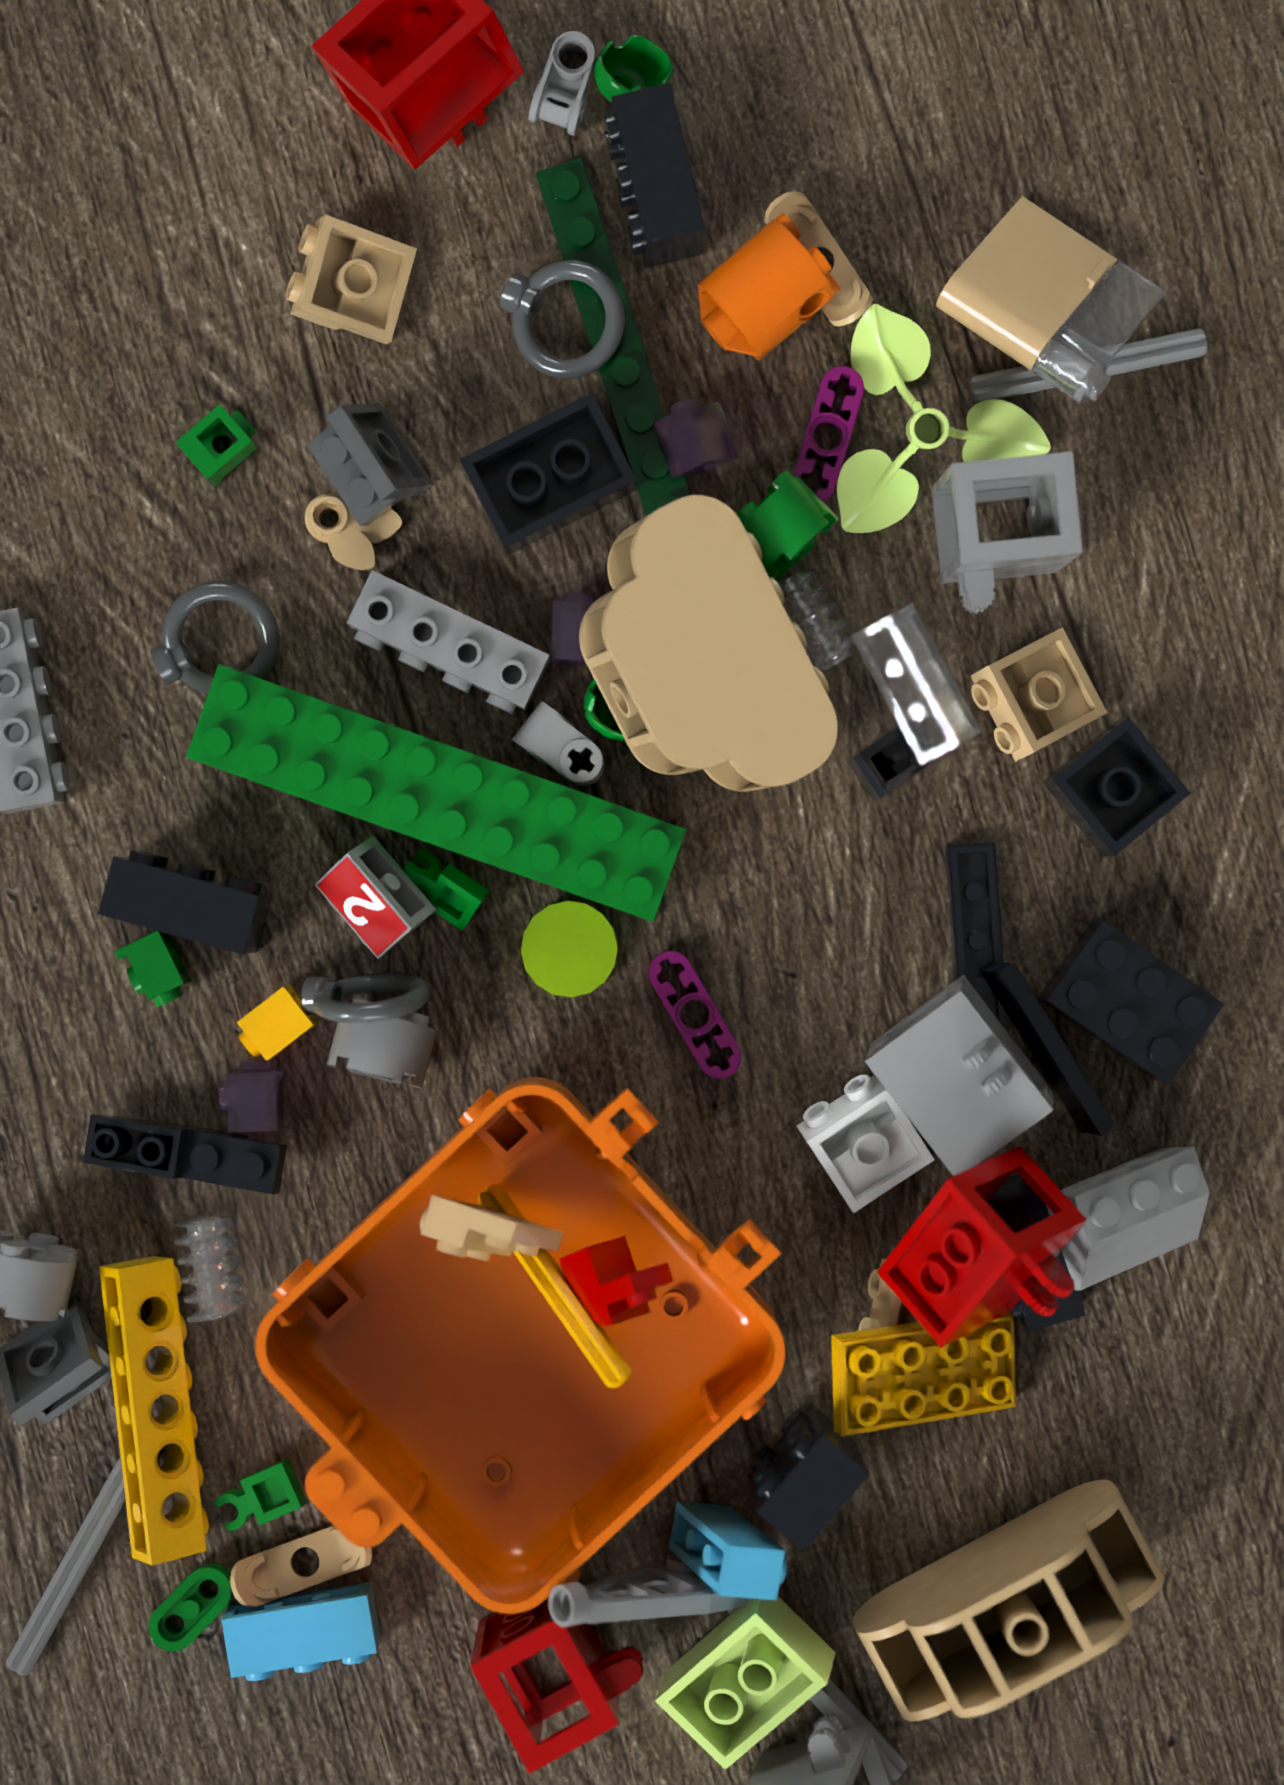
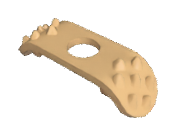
[764,191,873,326]
[230,1525,372,1608]

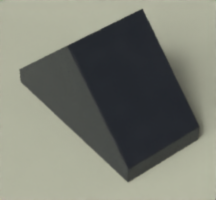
[846,720,936,801]

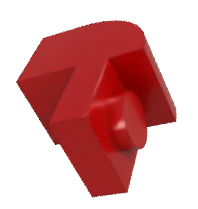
[559,1236,674,1326]

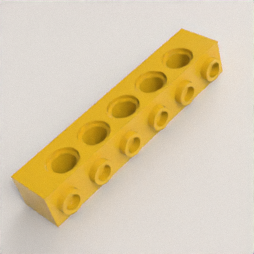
[99,1256,209,1566]

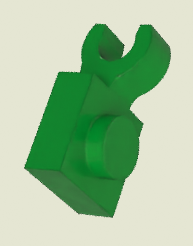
[403,848,489,931]

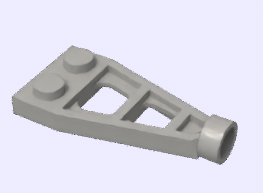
[549,1553,747,1627]

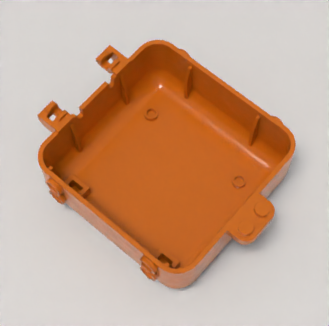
[255,1077,785,1614]

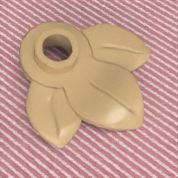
[304,487,403,570]

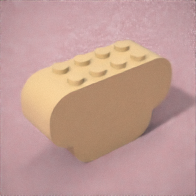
[579,495,838,792]
[852,1480,1165,1721]

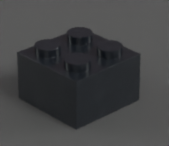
[1042,717,1191,857]

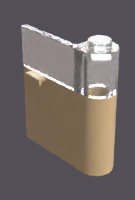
[936,196,1166,405]

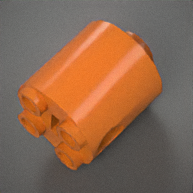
[697,213,840,361]

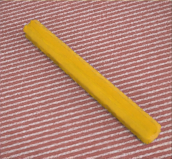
[478,1184,632,1388]

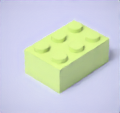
[655,1596,836,1770]

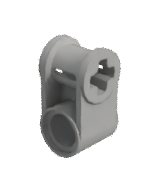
[528,31,596,136]
[512,701,605,787]

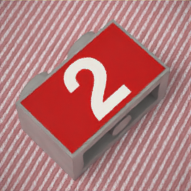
[315,836,436,959]

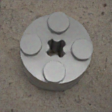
[327,998,437,1088]
[0,1230,78,1321]

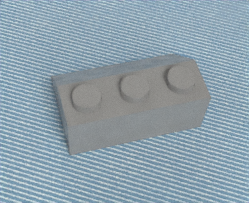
[1046,1147,1210,1291]

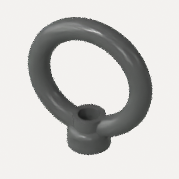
[500,260,625,379]
[150,581,280,694]
[301,973,431,1023]

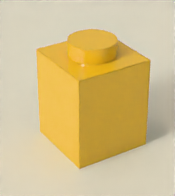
[236,985,319,1061]

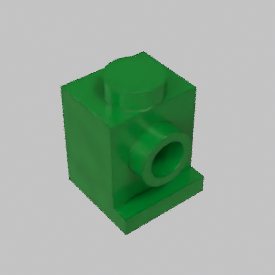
[175,404,257,487]
[114,931,192,1008]

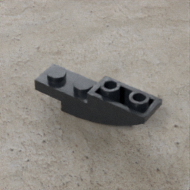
[83,1114,287,1195]

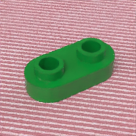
[148,1562,233,1652]

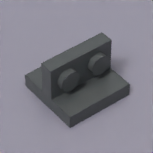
[306,404,433,526]
[0,1296,112,1426]

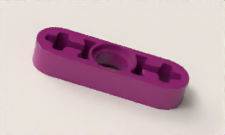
[793,366,864,503]
[648,950,741,1079]

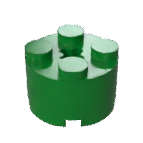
[737,469,839,581]

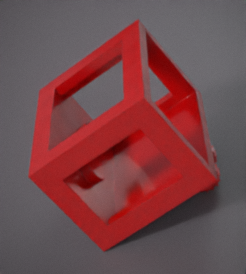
[311,0,524,170]
[877,1146,1087,1348]
[470,1596,644,1774]

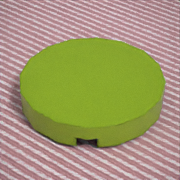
[521,901,618,998]

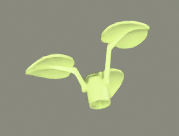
[836,304,1051,533]

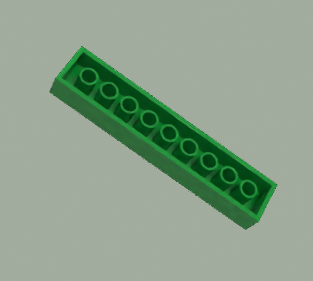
[186,664,686,922]

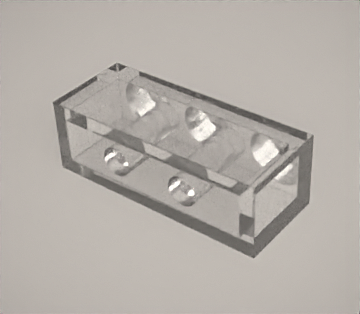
[851,603,981,766]

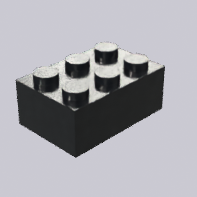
[604,82,705,268]
[460,393,637,556]
[97,850,273,954]
[1037,919,1224,1085]
[748,1403,870,1552]

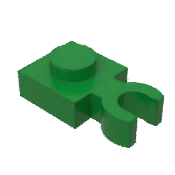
[214,1458,308,1531]

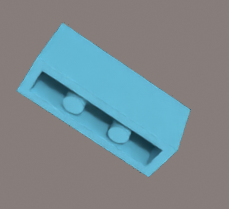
[668,1501,787,1601]
[221,1581,381,1681]

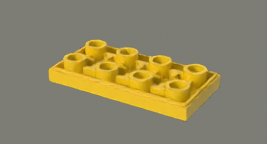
[831,1311,1016,1437]

